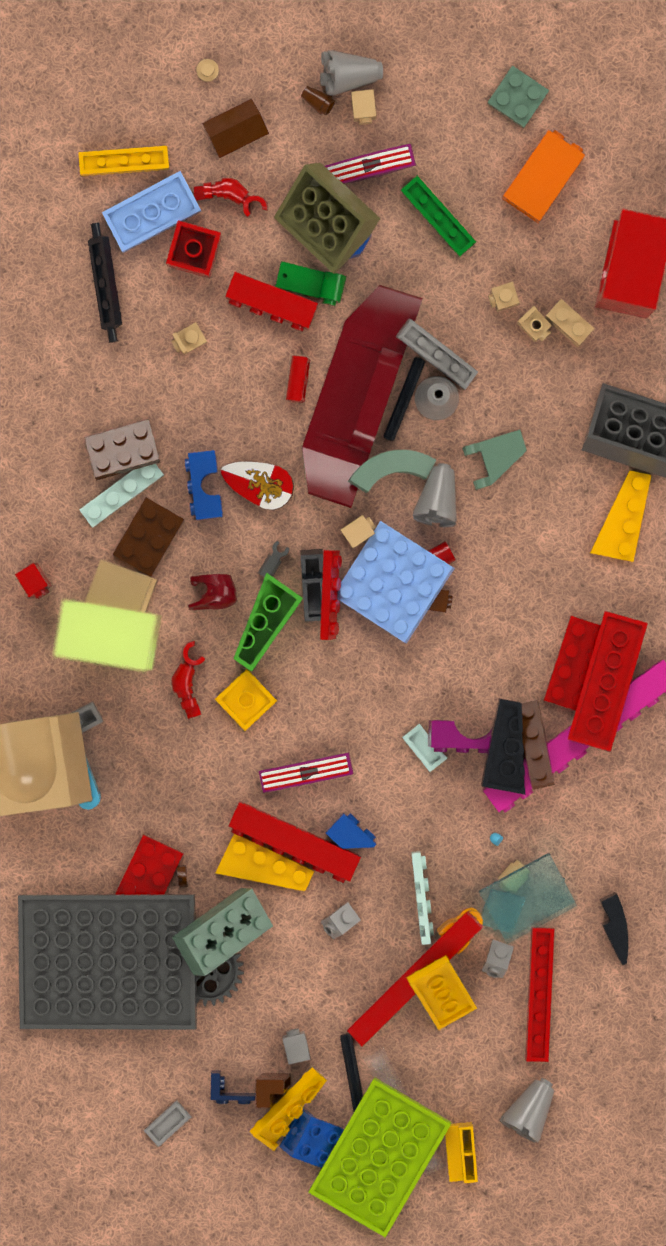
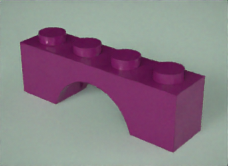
[428,720,492,753]

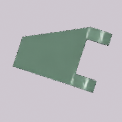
[462,430,527,490]

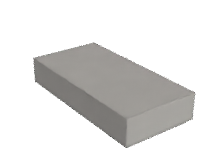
[144,1100,192,1147]

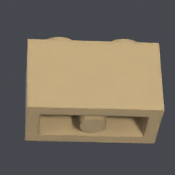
[545,299,595,347]

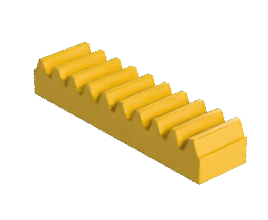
[78,146,169,176]

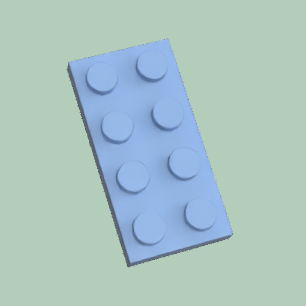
[102,171,201,253]

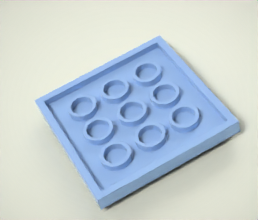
[337,521,455,644]

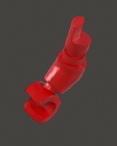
[194,178,269,217]
[171,641,206,719]

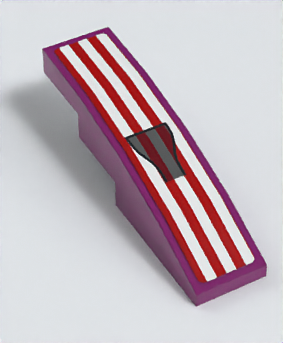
[325,144,416,184]
[259,752,354,793]

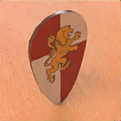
[221,462,294,510]

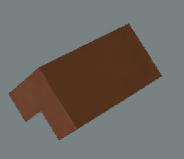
[202,99,269,158]
[256,1073,291,1108]

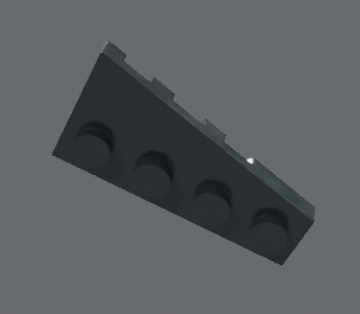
[481,698,525,795]

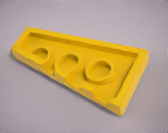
[215,834,314,891]

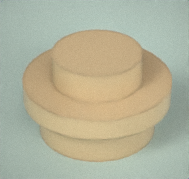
[197,59,219,82]

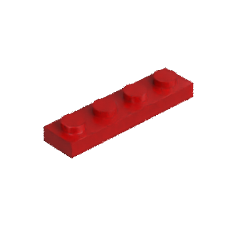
[320,550,342,640]

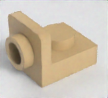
[171,322,207,355]

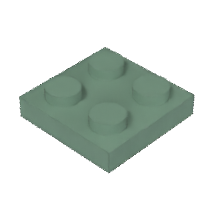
[487,65,549,128]

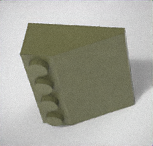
[274,163,381,274]

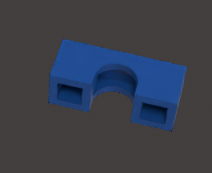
[185,450,223,520]

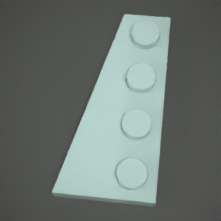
[411,851,434,945]

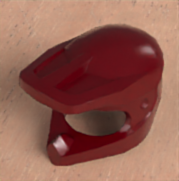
[188,574,238,611]

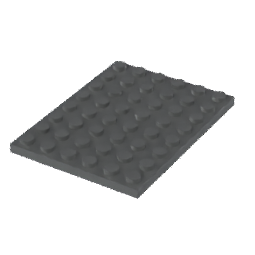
[18,894,197,1030]

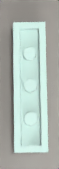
[80,464,164,528]

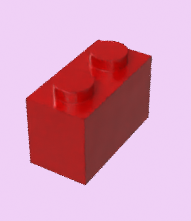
[15,563,52,599]

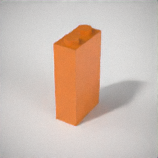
[502,130,585,224]

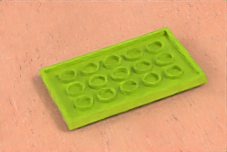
[308,1077,452,1238]

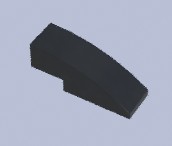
[300,549,323,622]
[600,892,628,965]

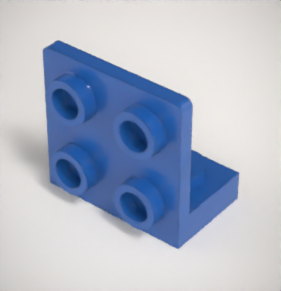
[279,1109,344,1168]

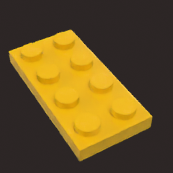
[407,956,477,1030]

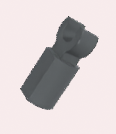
[258,541,289,577]

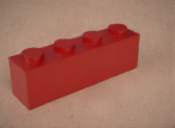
[225,272,318,332]

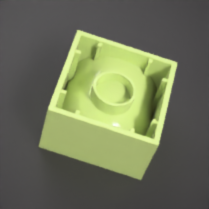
[54,600,162,671]

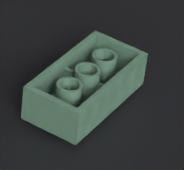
[172,888,273,976]

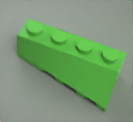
[233,573,303,671]

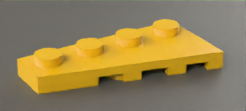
[590,470,651,562]
[249,1067,327,1151]

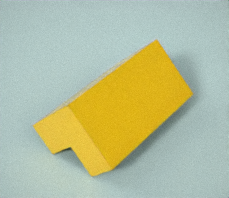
[445,1122,478,1183]

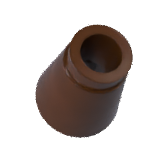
[301,86,335,116]

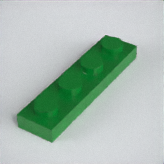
[401,175,476,258]

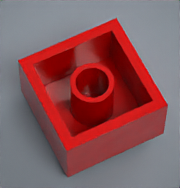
[166,220,222,279]

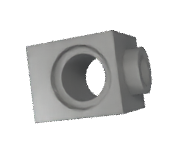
[283,1028,310,1065]

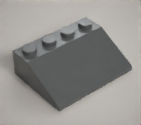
[582,383,666,478]

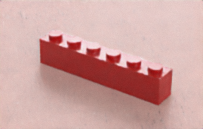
[228,801,361,883]

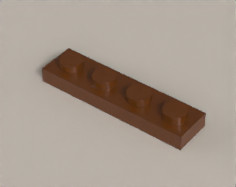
[522,700,555,790]

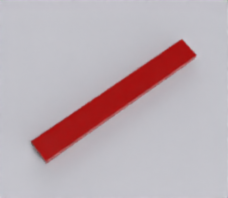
[347,911,483,1046]

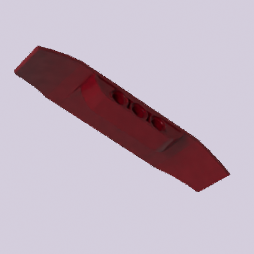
[302,285,423,508]

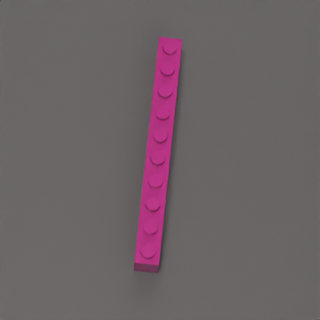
[482,659,666,813]

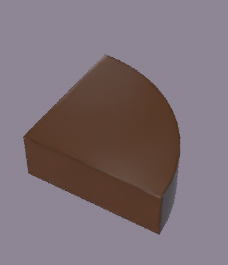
[177,865,188,887]

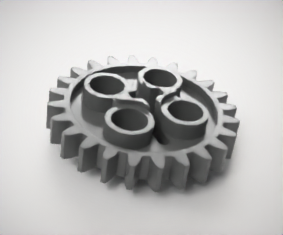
[196,953,244,1006]

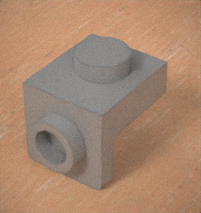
[321,902,361,939]
[482,940,514,978]

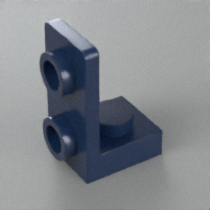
[211,1070,256,1104]

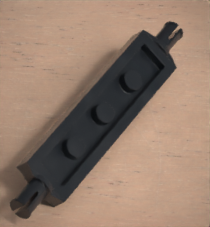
[88,223,122,343]

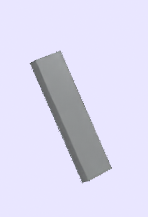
[396,319,478,390]

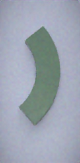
[348,450,436,493]

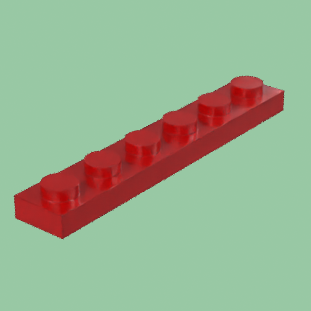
[525,927,555,1062]

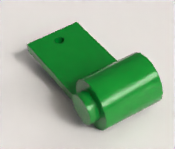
[275,261,347,306]

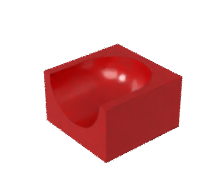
[595,209,666,319]

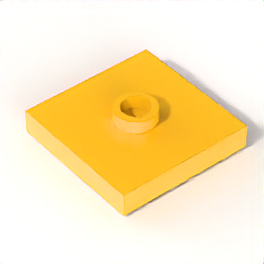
[215,669,277,731]

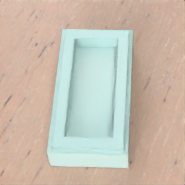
[402,724,447,772]

